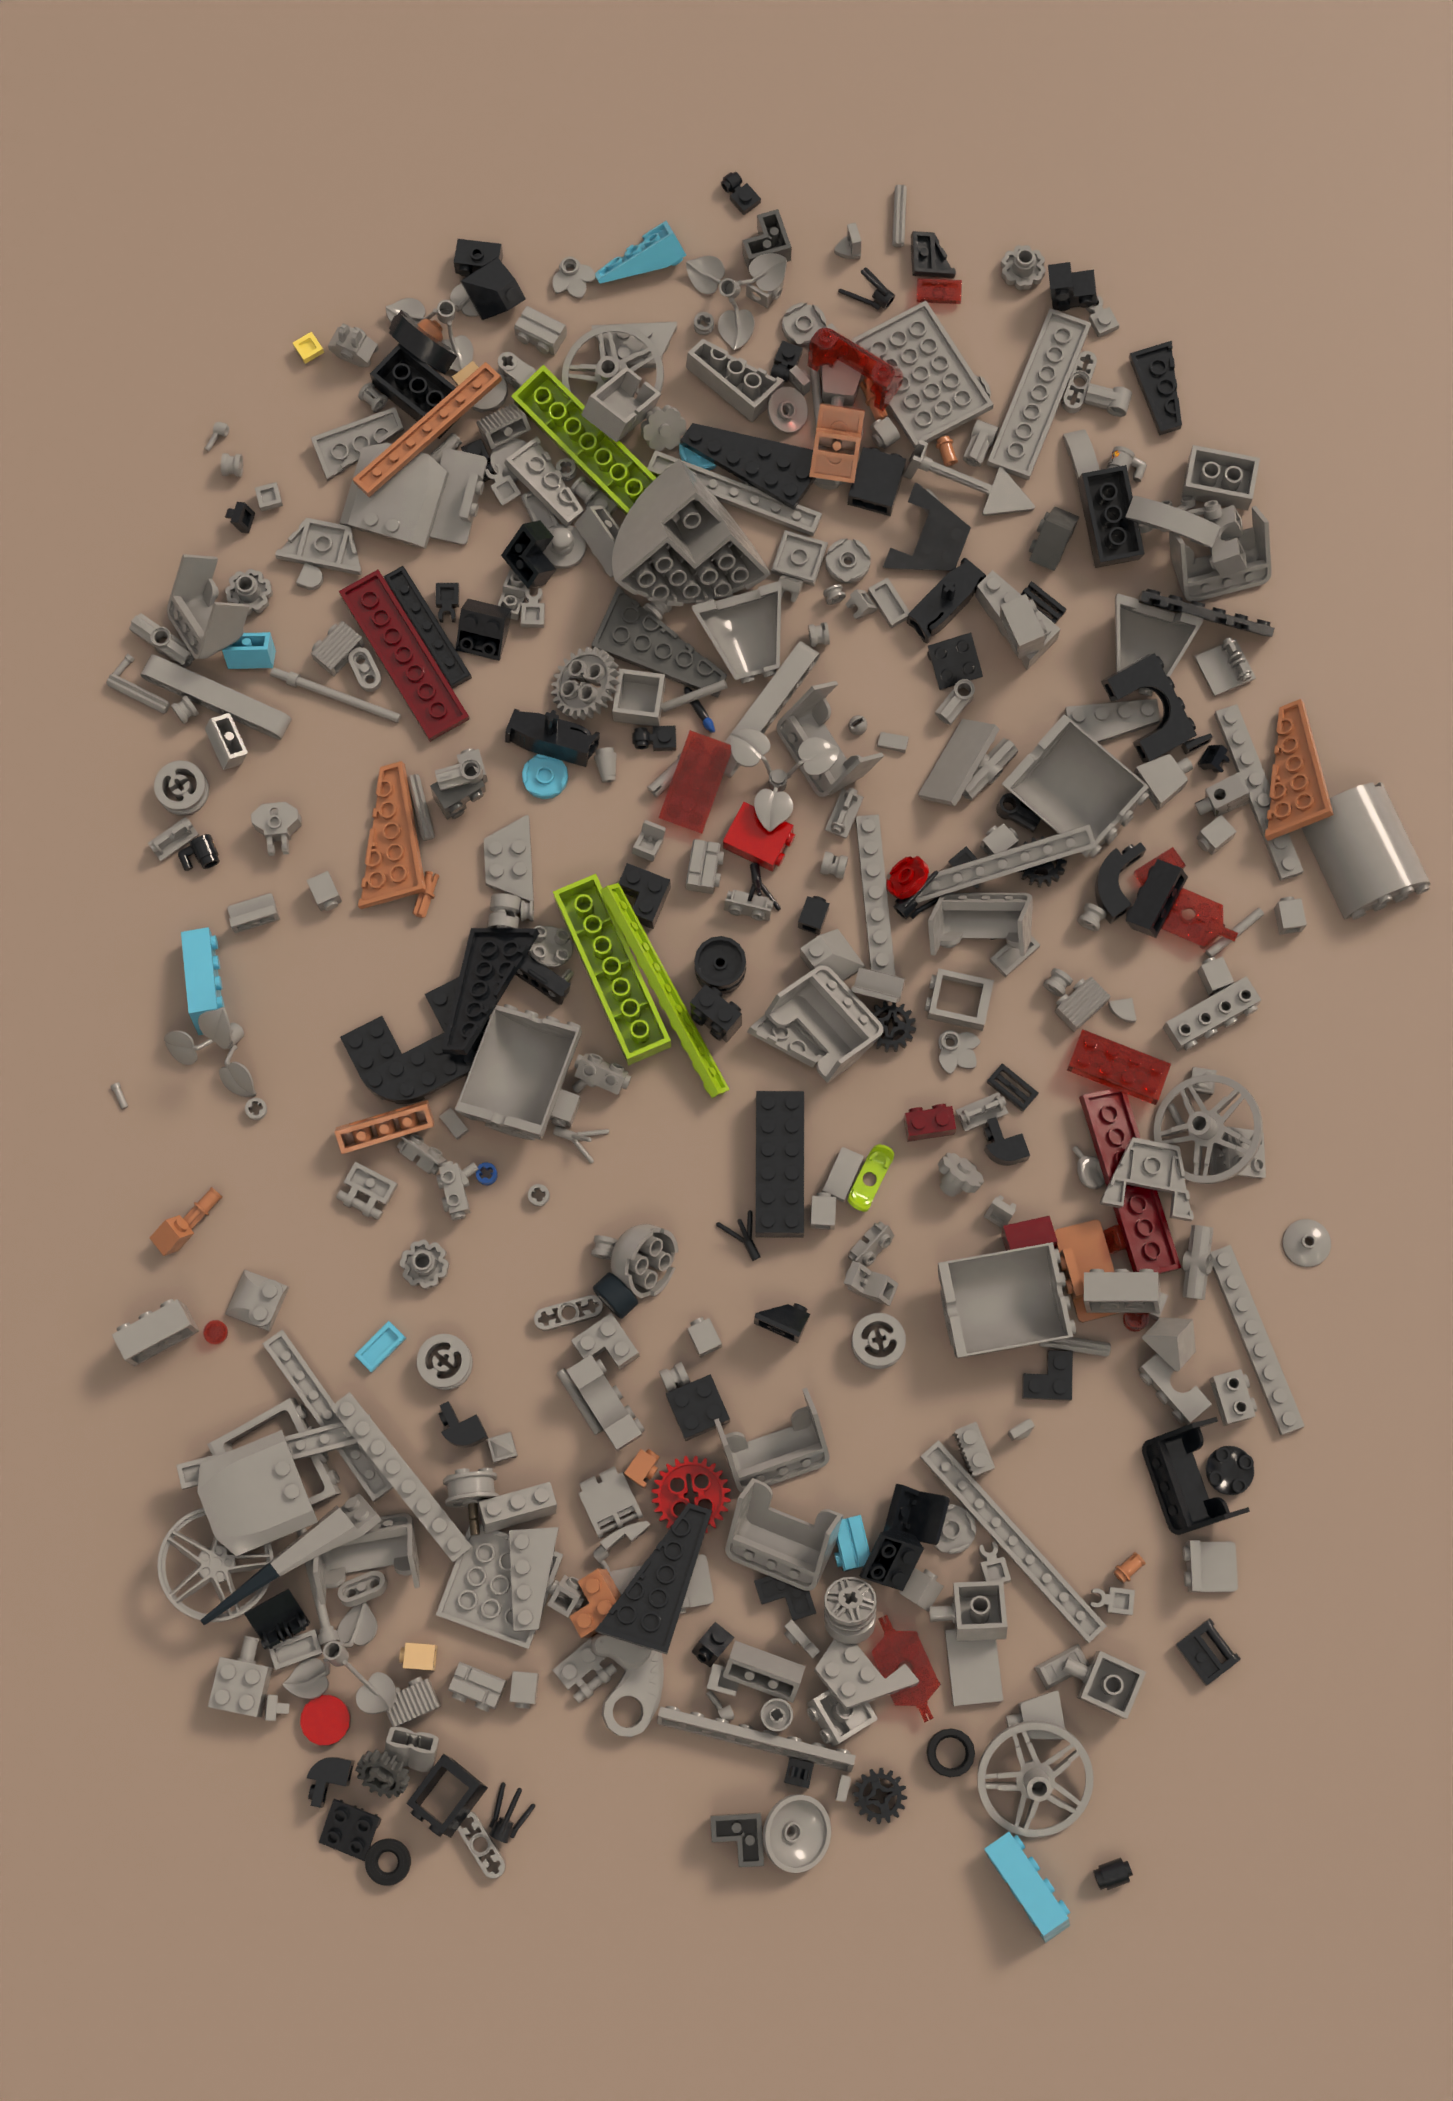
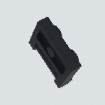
[1175,1618,1241,1686]

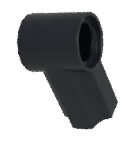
[996,793,1041,832]

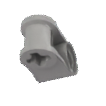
[498,352,536,390]

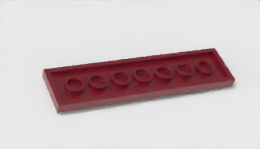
[339,569,470,742]
[1079,1086,1181,1274]

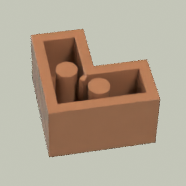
[569,1568,621,1638]

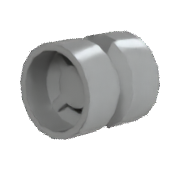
[488,893,521,928]
[761,1698,793,1731]

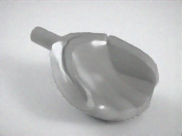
[1072,1146,1105,1189]

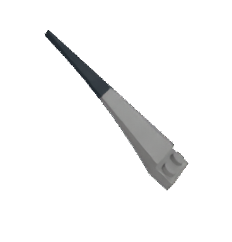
[200,1493,382,1625]

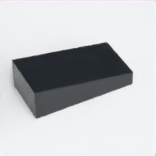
[1181,733,1213,754]

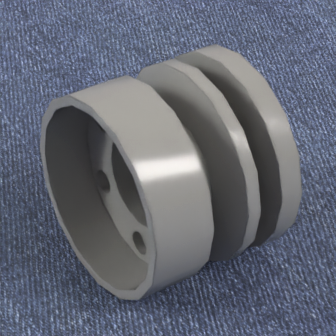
[824,1577,877,1644]

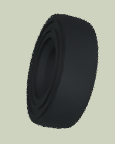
[365,1838,411,1886]

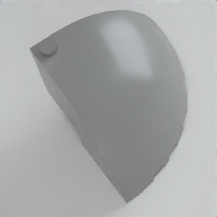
[612,459,771,606]

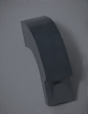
[389,310,457,374]
[1095,842,1146,924]

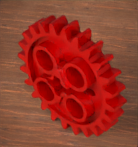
[651,1456,731,1533]

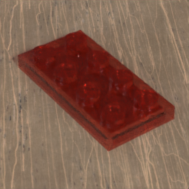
[659,730,732,834]
[1067,1029,1171,1105]

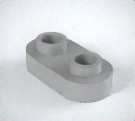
[349,647,382,692]
[338,1571,388,1607]

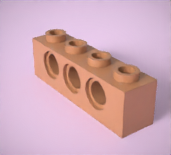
[334,1100,435,1154]

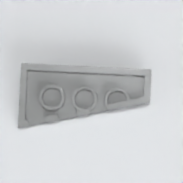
[311,407,404,481]
[509,1527,559,1631]

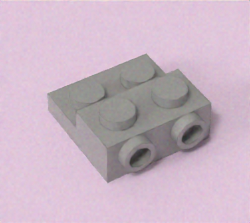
[807,1690,878,1747]

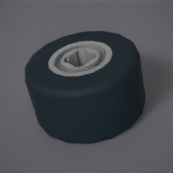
[593,1272,638,1319]

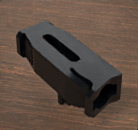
[907,558,986,644]
[505,709,600,767]

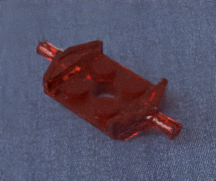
[1161,888,1238,949]
[871,1615,941,1723]

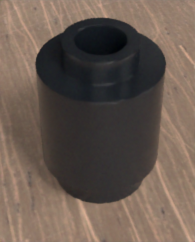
[1093,1857,1133,1891]

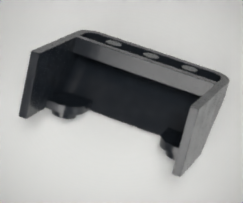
[1142,1417,1250,1535]

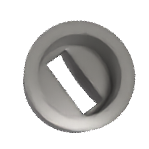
[849,715,867,735]

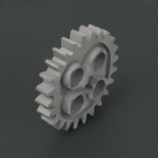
[551,647,620,720]

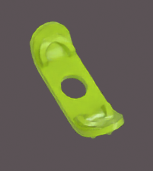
[847,1144,894,1212]

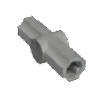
[129,613,194,668]
[962,738,1019,801]
[1182,1225,1214,1300]

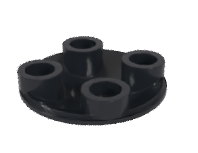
[1206,1446,1254,1495]

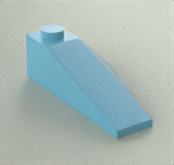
[595,221,686,284]

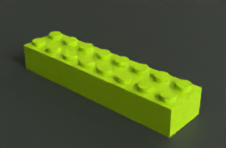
[511,365,656,515]
[553,874,672,1066]

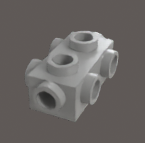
[572,1053,631,1095]
[436,1161,479,1220]

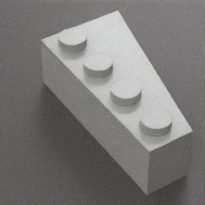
[686,339,784,422]
[975,570,1061,670]

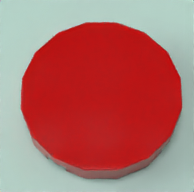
[886,856,929,899]
[300,1695,351,1745]

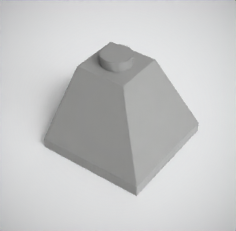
[800,929,865,981]

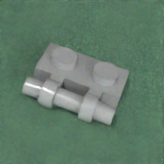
[336,1162,398,1220]
[553,1638,618,1703]

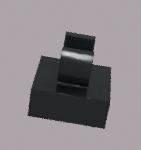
[225,502,255,533]
[1198,745,1230,773]
[784,1757,814,1789]

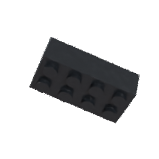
[370,343,459,439]
[1077,465,1145,568]

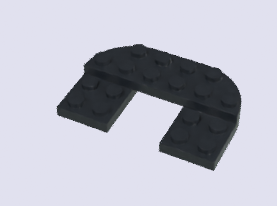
[340,977,490,1104]

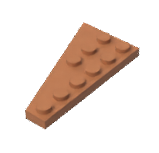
[1265,699,1334,841]
[358,761,426,909]

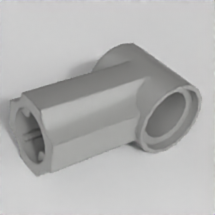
[1084,383,1132,417]
[963,419,999,467]
[935,679,975,726]
[435,759,483,791]

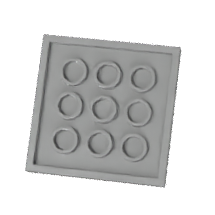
[436,1524,564,1649]

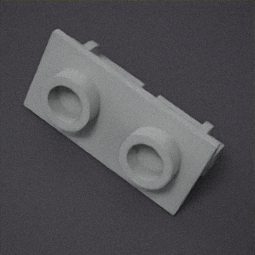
[825,788,864,839]
[148,817,199,861]
[724,889,774,921]
[955,1092,1008,1132]
[397,1133,447,1175]
[848,1221,895,1267]

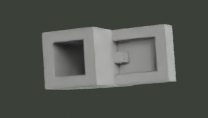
[844,1261,898,1306]

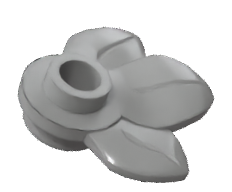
[553,257,596,298]
[938,1030,981,1074]

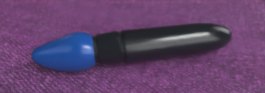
[684,687,715,733]

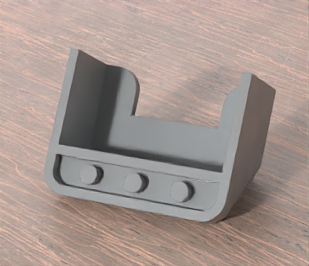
[765,966,883,1083]
[725,1478,843,1591]

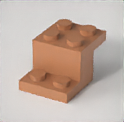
[809,403,865,483]

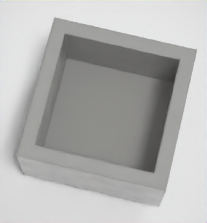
[1000,594,1047,659]
[612,668,666,726]

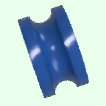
[476,1162,498,1185]

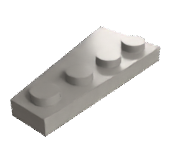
[504,436,584,527]
[1065,699,1160,742]

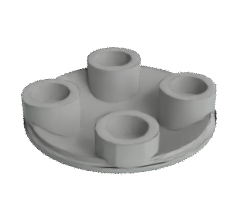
[529,925,573,967]

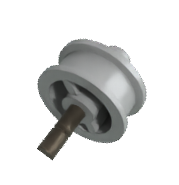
[443,1468,499,1536]

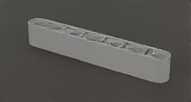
[711,641,820,778]
[140,654,292,740]

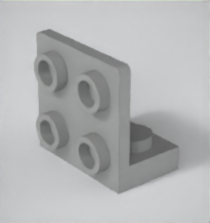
[1210,1126,1266,1179]

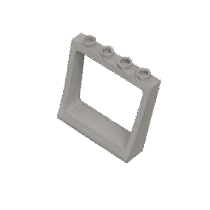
[207,1398,341,1506]

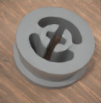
[154,761,209,816]
[851,1313,906,1369]
[417,1334,473,1390]

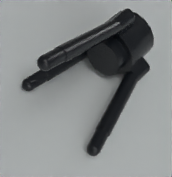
[838,267,896,311]
[893,871,939,919]
[489,1782,535,1843]

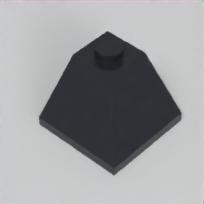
[460,257,526,320]
[754,1303,810,1343]

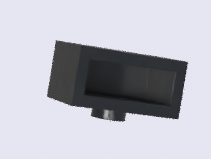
[454,239,503,277]

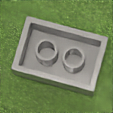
[1181,445,1260,511]
[1084,1269,1160,1313]
[112,1299,199,1366]

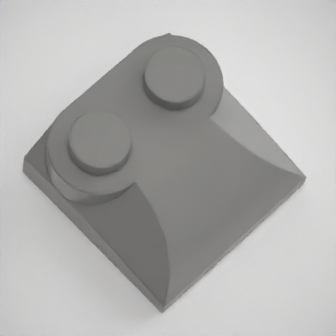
[225,1270,289,1332]

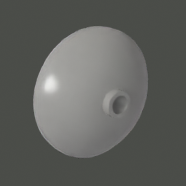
[763,1794,831,1873]

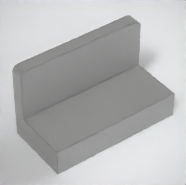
[227,893,280,933]
[851,967,905,1003]

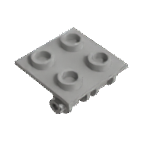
[1194,637,1256,696]

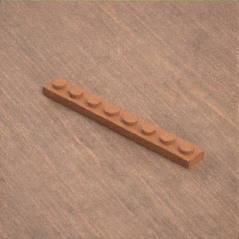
[353,362,502,497]

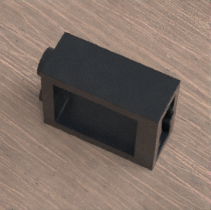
[406,1754,488,1838]

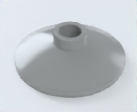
[767,387,808,433]
[1283,1219,1331,1267]

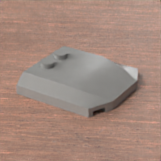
[340,443,449,549]
[197,1430,319,1557]

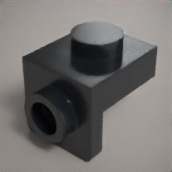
[692,1622,735,1667]

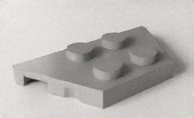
[592,322,677,368]
[275,518,362,575]
[484,815,534,903]

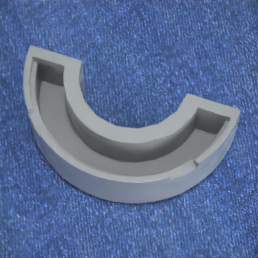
[567,1355,645,1451]

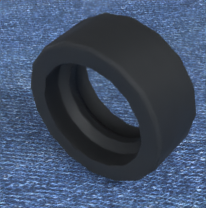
[926,1728,975,1778]

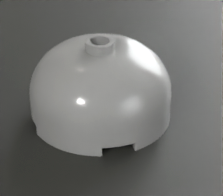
[610,1224,678,1299]

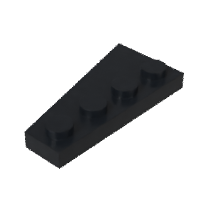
[1129,341,1182,435]

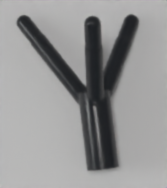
[748,863,781,911]
[716,1210,761,1261]

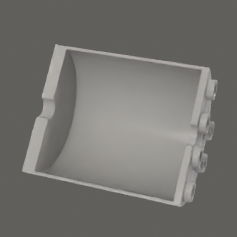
[1002,714,1149,858]
[1302,782,1431,920]
[455,1004,582,1141]
[938,1242,1076,1358]

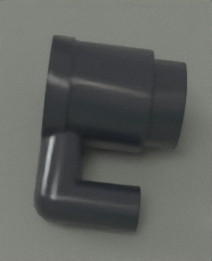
[178,834,220,871]

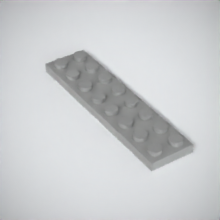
[987,308,1092,480]

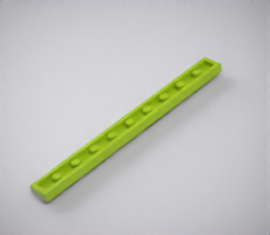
[600,883,730,1098]

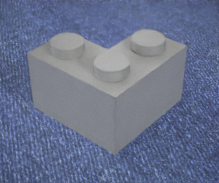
[571,1313,639,1370]

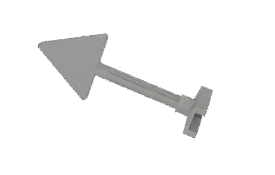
[903,440,1035,516]

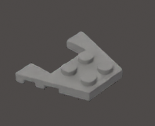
[1100,1137,1194,1222]
[814,1639,919,1710]

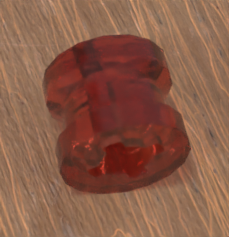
[1123,1313,1149,1332]

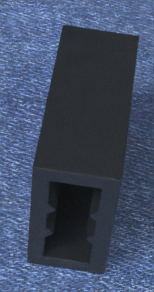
[847,447,906,516]

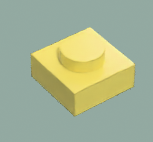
[293,332,324,364]

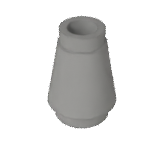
[594,747,617,783]

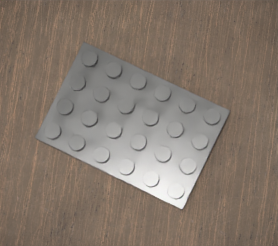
[849,301,994,448]

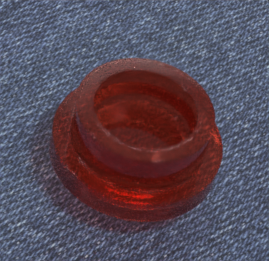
[203,1320,228,1345]

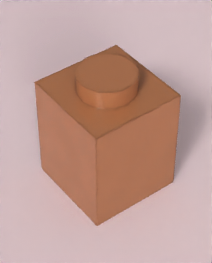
[150,1215,194,1256]

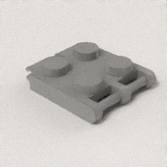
[578,1466,643,1538]

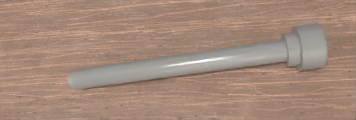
[297,1528,339,1645]

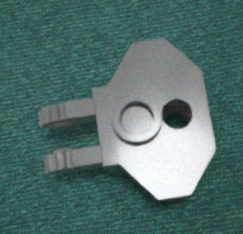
[328,323,379,367]
[251,802,302,856]

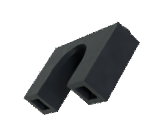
[1101,653,1197,763]

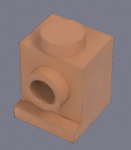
[624,1449,660,1489]

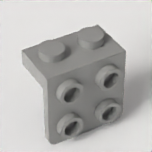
[1183,1540,1238,1592]

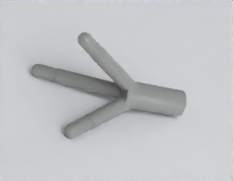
[553,1126,609,1163]

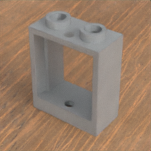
[924,968,994,1031]

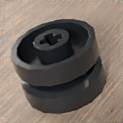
[694,936,746,994]

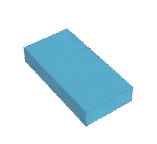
[354,1321,406,1373]

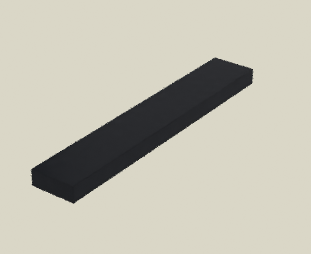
[383,566,472,689]

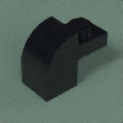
[983,1117,1030,1166]
[438,1401,489,1448]
[307,1757,355,1808]

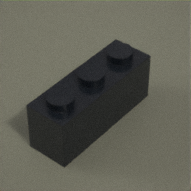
[1126,859,1188,938]

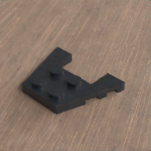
[883,483,971,571]

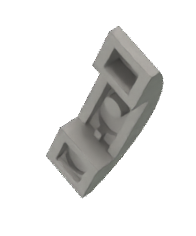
[1063,429,1100,498]
[1125,496,1220,548]

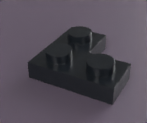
[1022,1350,1073,1401]
[754,1576,816,1621]

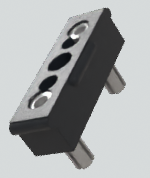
[515,953,574,1004]

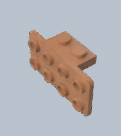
[1055,1220,1119,1323]

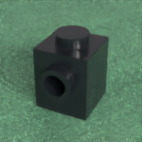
[798,896,830,935]

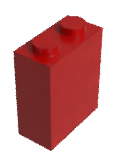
[723,802,796,872]

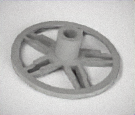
[562,325,664,395]
[1154,1074,1263,1184]
[157,1508,273,1622]
[977,1721,1093,1837]

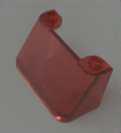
[807,328,903,412]

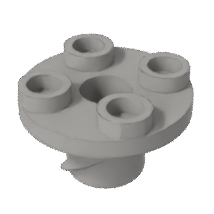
[543,524,586,568]

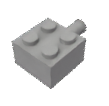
[929,1580,1008,1641]
[208,1636,273,1717]
[1062,1651,1146,1719]

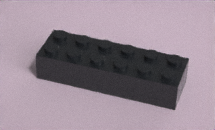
[755,1091,804,1238]

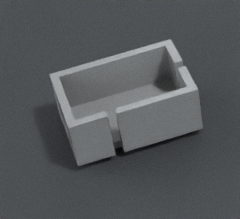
[581,366,662,442]

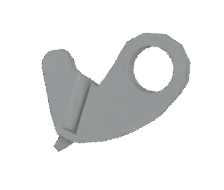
[591,1633,664,1737]

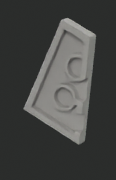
[747,1015,827,1068]

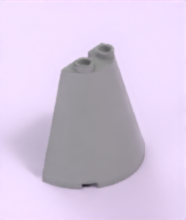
[692,581,782,684]
[1115,593,1204,696]

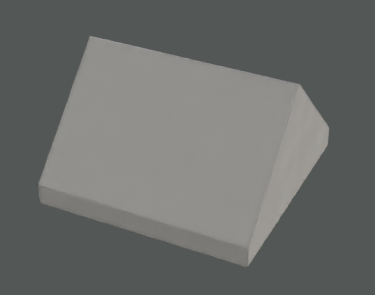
[1142,1317,1196,1372]

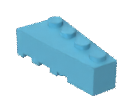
[181,927,225,1035]
[984,1832,1070,1943]

